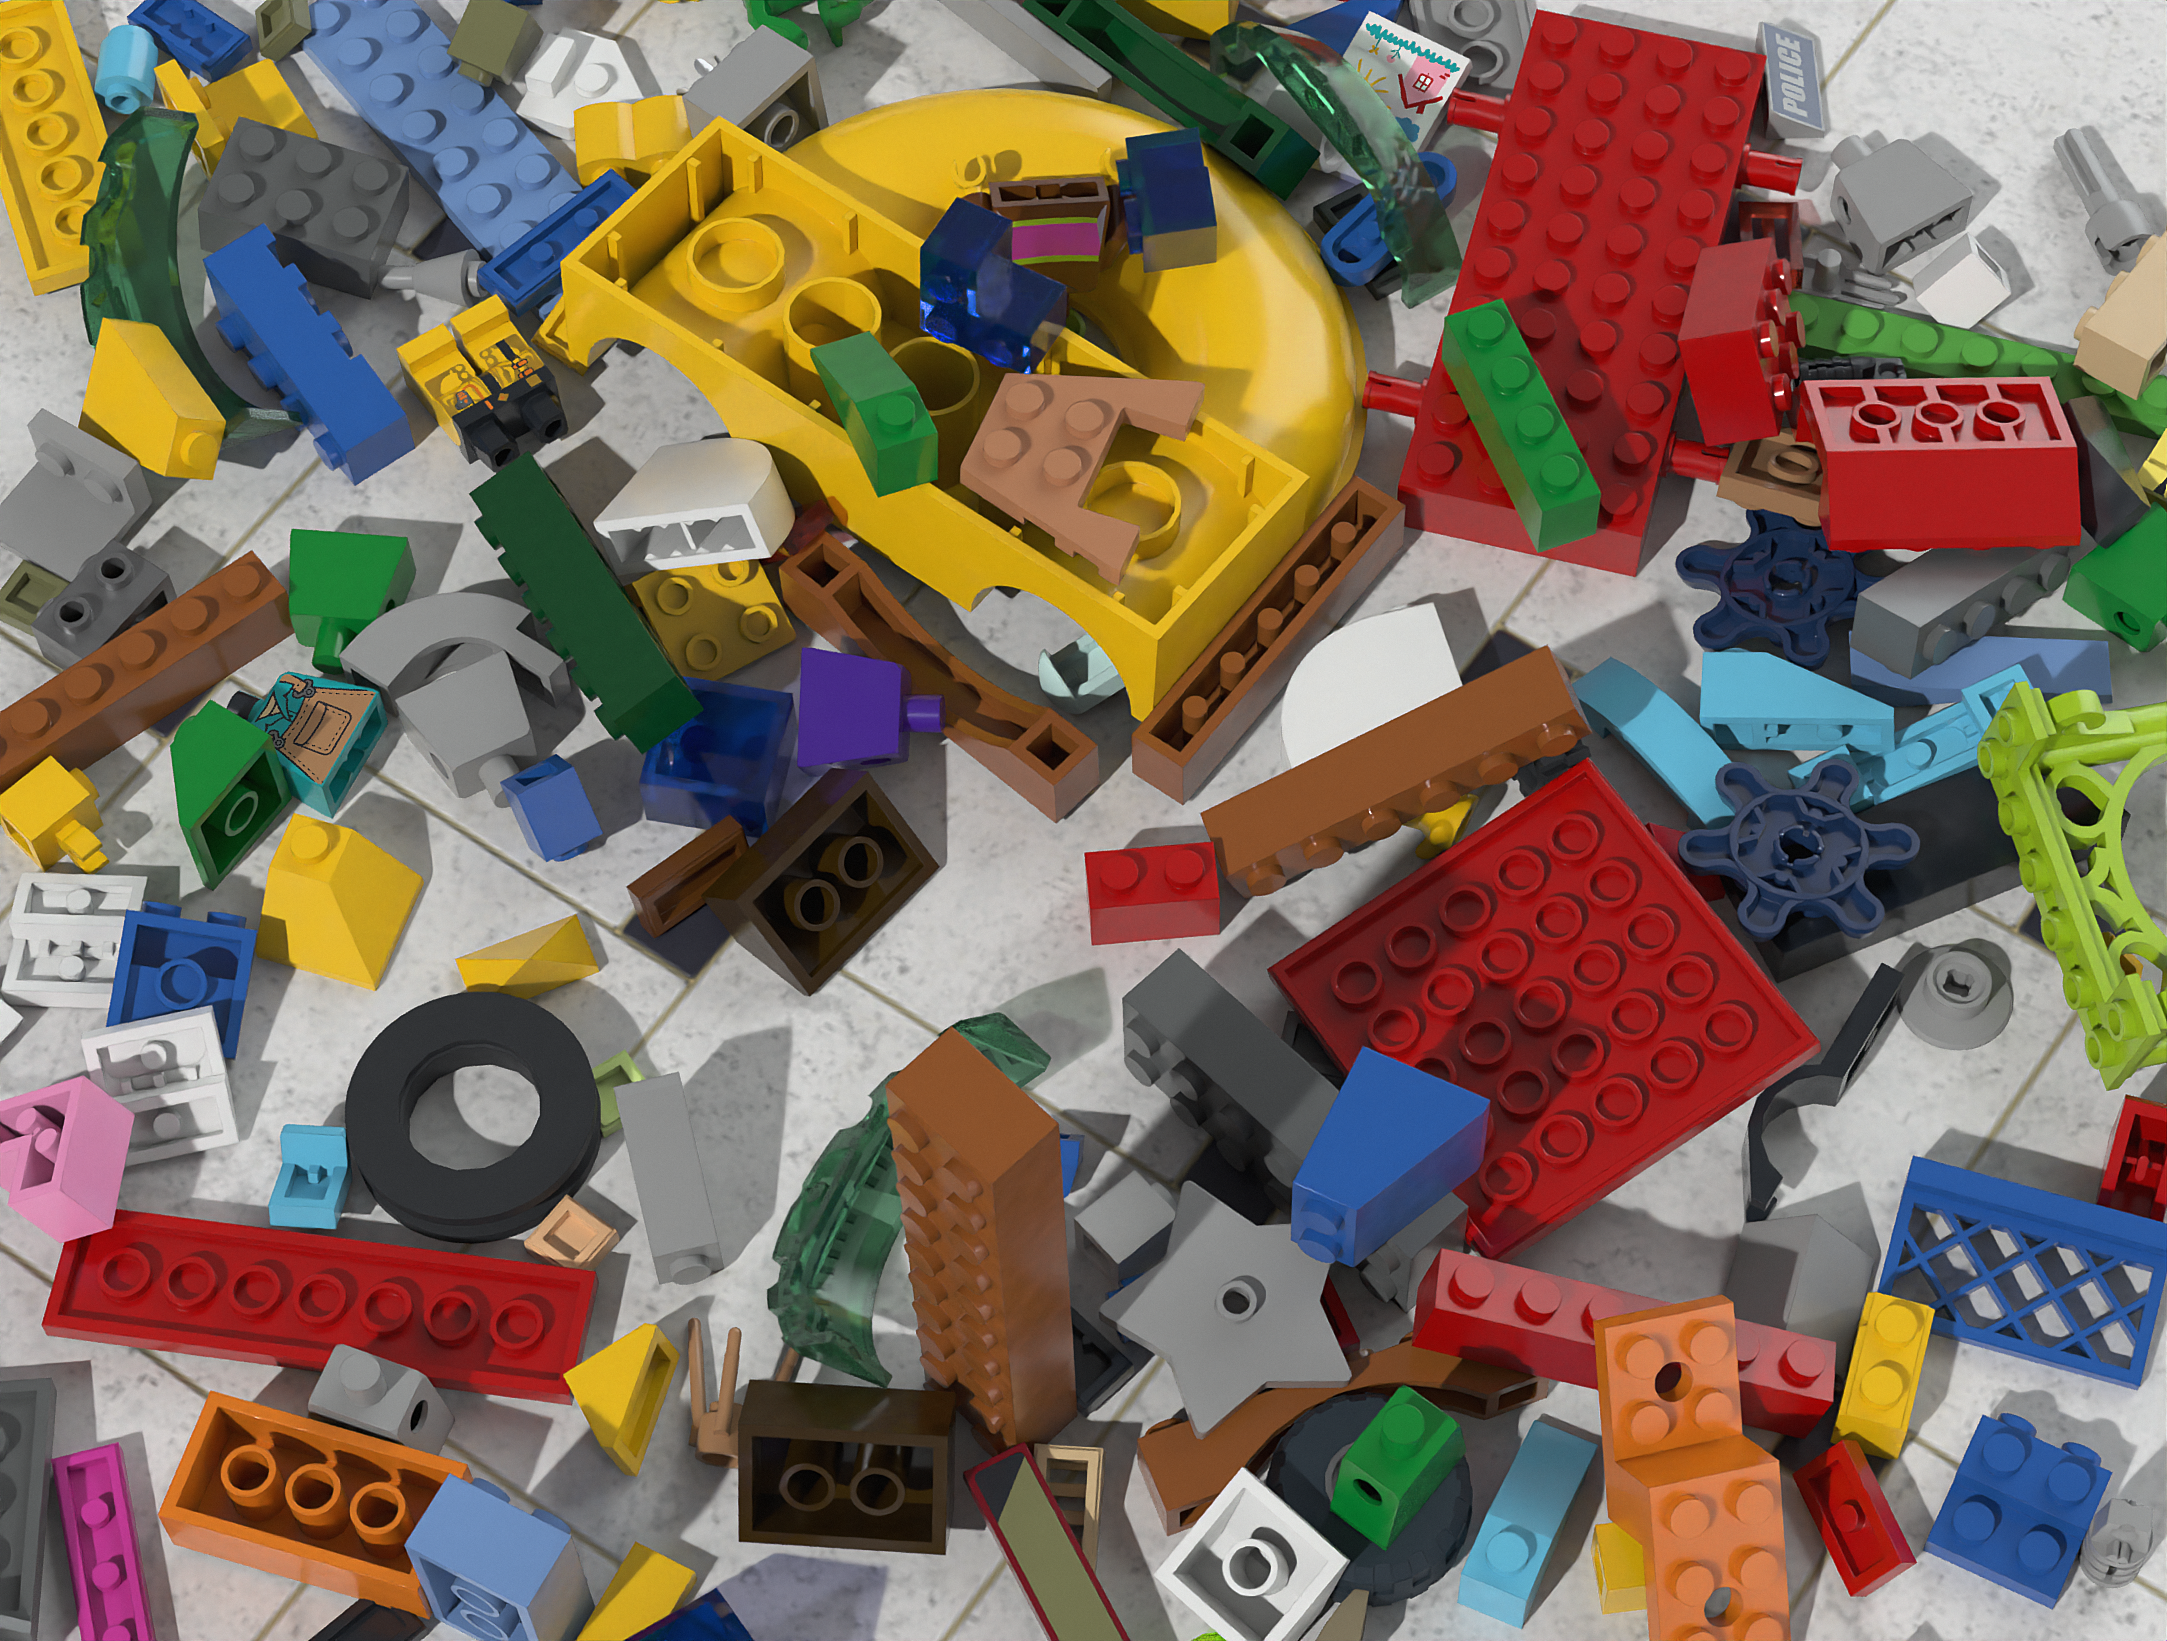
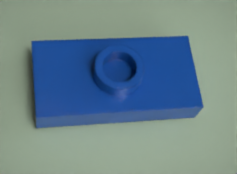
[127,0,253,83]

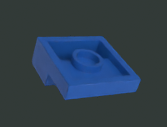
[106,901,258,1060]
[1923,1413,2113,1610]

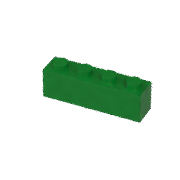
[1441,298,1601,553]

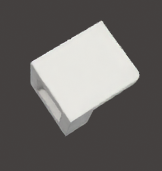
[1913,232,2011,330]

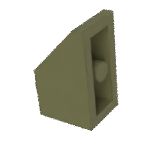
[447,0,544,88]

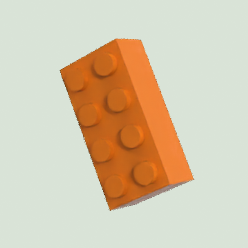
[158,1390,473,1620]

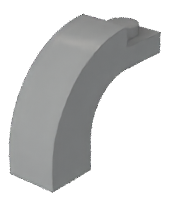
[339,592,572,718]

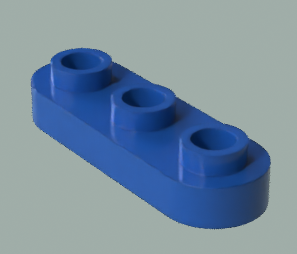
[1320,152,1457,287]

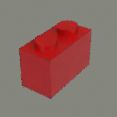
[1084,841,1220,946]

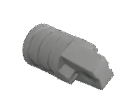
[2078,1498,2153,1588]

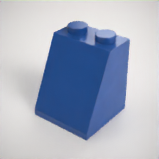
[1291,1046,1490,1267]

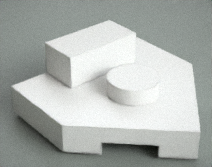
[515,26,644,141]

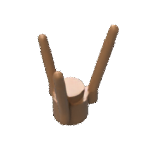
[688,1318,801,1469]

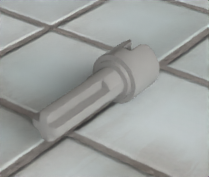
[2053,128,2155,276]

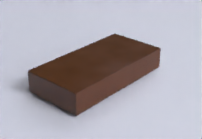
[626,814,750,939]

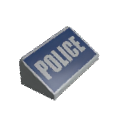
[1755,22,1825,139]

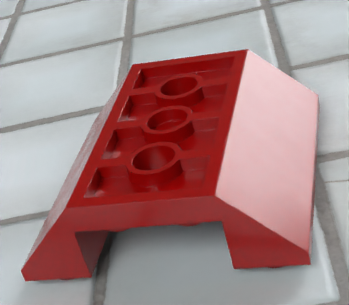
[1785,376,2082,553]

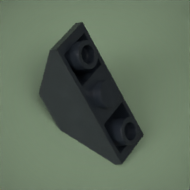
[2061,395,2151,549]

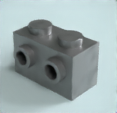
[30,538,177,670]

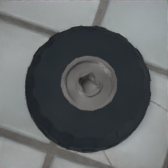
[1266,1392,1473,1607]

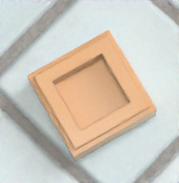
[524,1194,620,1271]

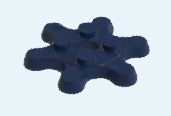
[1675,509,1885,672]
[1677,759,1920,942]

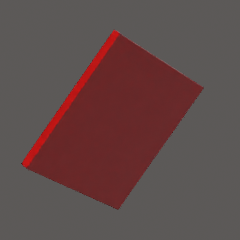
[1267,757,1821,1263]

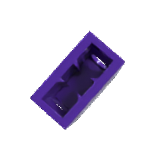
[797,647,946,777]

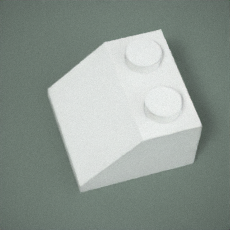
[1153,1467,1350,1641]

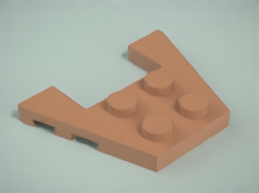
[960,373,1205,585]

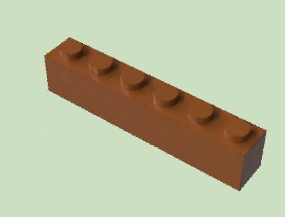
[1131,475,1406,805]
[0,550,295,825]
[1200,644,1593,899]

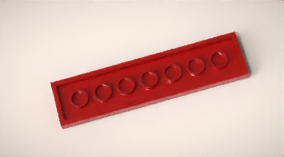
[41,1209,599,1406]

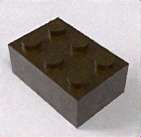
[738,1379,956,1555]

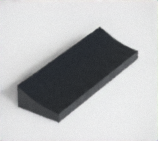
[1719,765,2131,984]

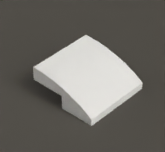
[1,872,150,1009]
[80,1005,240,1167]

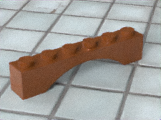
[778,528,1099,824]
[1137,1331,1550,1536]

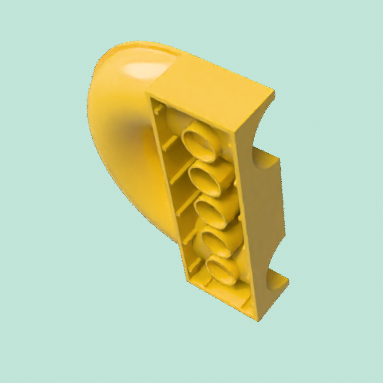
[560,88,1368,722]

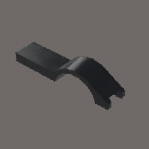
[1741,963,1905,1223]

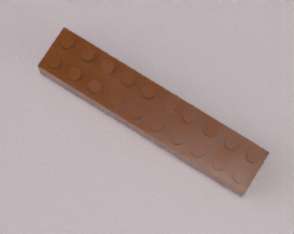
[885,1026,1078,1457]

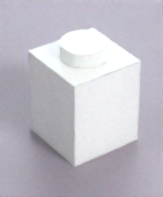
[1074,1170,1178,1289]

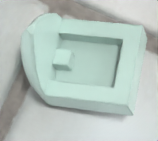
[1038,633,1125,714]

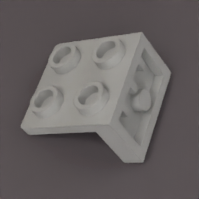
[0,408,153,582]

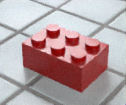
[1677,237,1806,447]

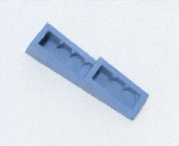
[1849,631,2113,707]

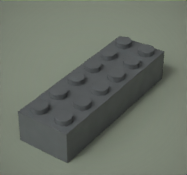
[1122,948,1468,1314]

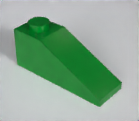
[810,331,938,498]

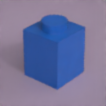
[500,754,603,862]

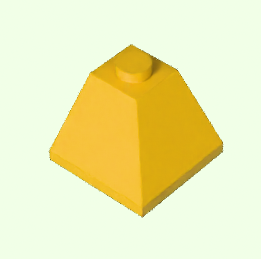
[255,813,424,991]

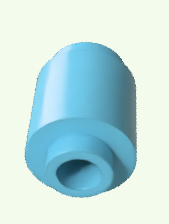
[94,25,159,114]

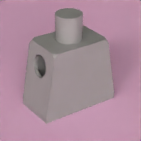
[1830,135,1973,277]
[395,650,539,808]
[308,1344,455,1456]

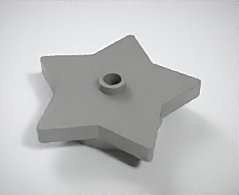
[1099,1181,1352,1440]

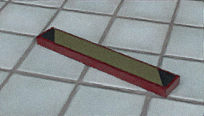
[963,1441,1130,1641]

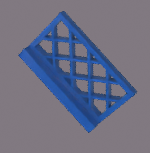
[1877,1155,2167,1390]

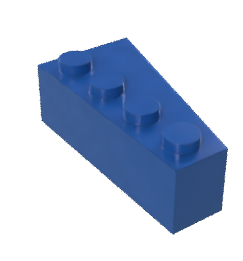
[203,223,415,486]

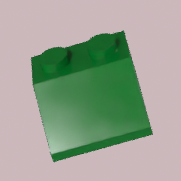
[170,699,292,891]

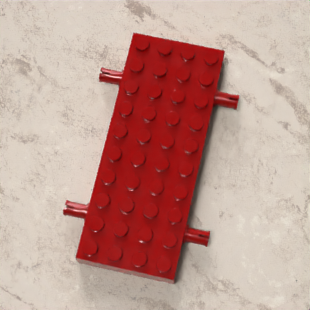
[1362,9,1803,577]

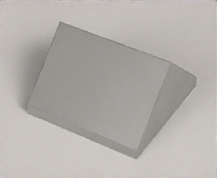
[1724,1214,1875,1384]

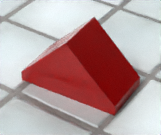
[2095,1094,2167,1222]

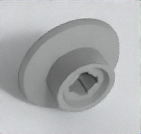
[1897,946,2013,1050]

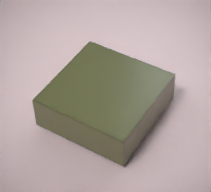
[255,0,312,62]
[0,559,71,637]

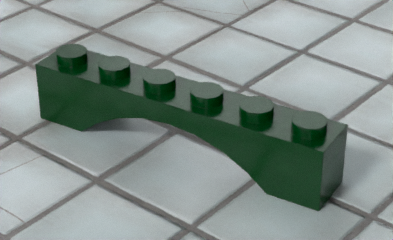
[1021,0,1321,201]

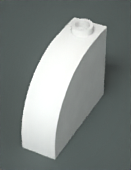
[593,438,795,575]
[1280,602,1463,773]

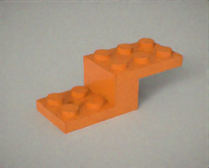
[1593,1294,1791,1641]

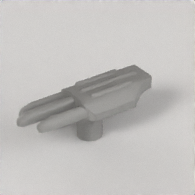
[1778,249,1900,311]

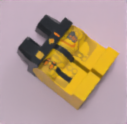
[396,294,569,473]

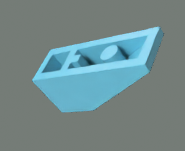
[1700,648,1895,751]
[1457,1420,1598,1629]

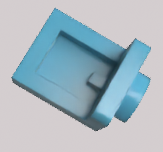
[268,1124,353,1229]

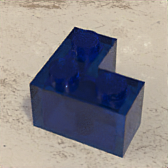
[1115,127,1217,273]
[920,197,1067,374]

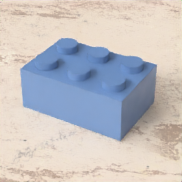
[404,1473,595,1641]

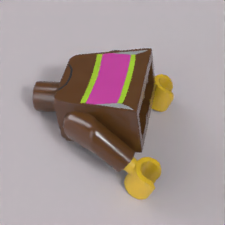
[950,147,1139,322]

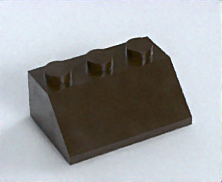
[701,768,940,997]

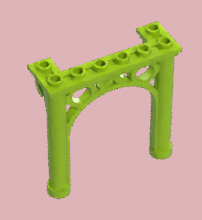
[1977,681,2167,1091]

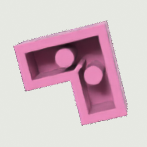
[0,1075,135,1243]

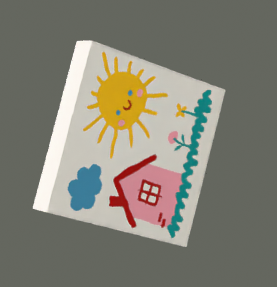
[1324,11,1473,161]

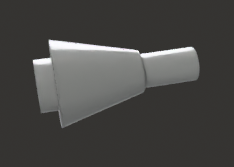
[377,249,488,308]

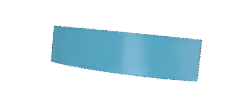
[1572,657,1735,830]
[1787,663,2033,814]

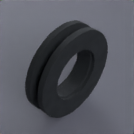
[345,992,602,1244]

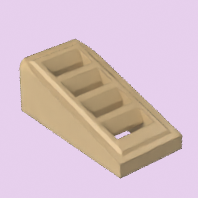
[1034,1444,1106,1575]

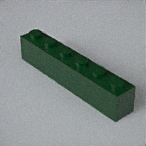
[469,450,704,755]

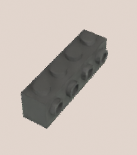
[1850,546,2071,680]

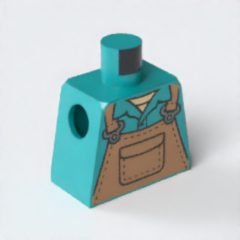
[226,671,389,819]

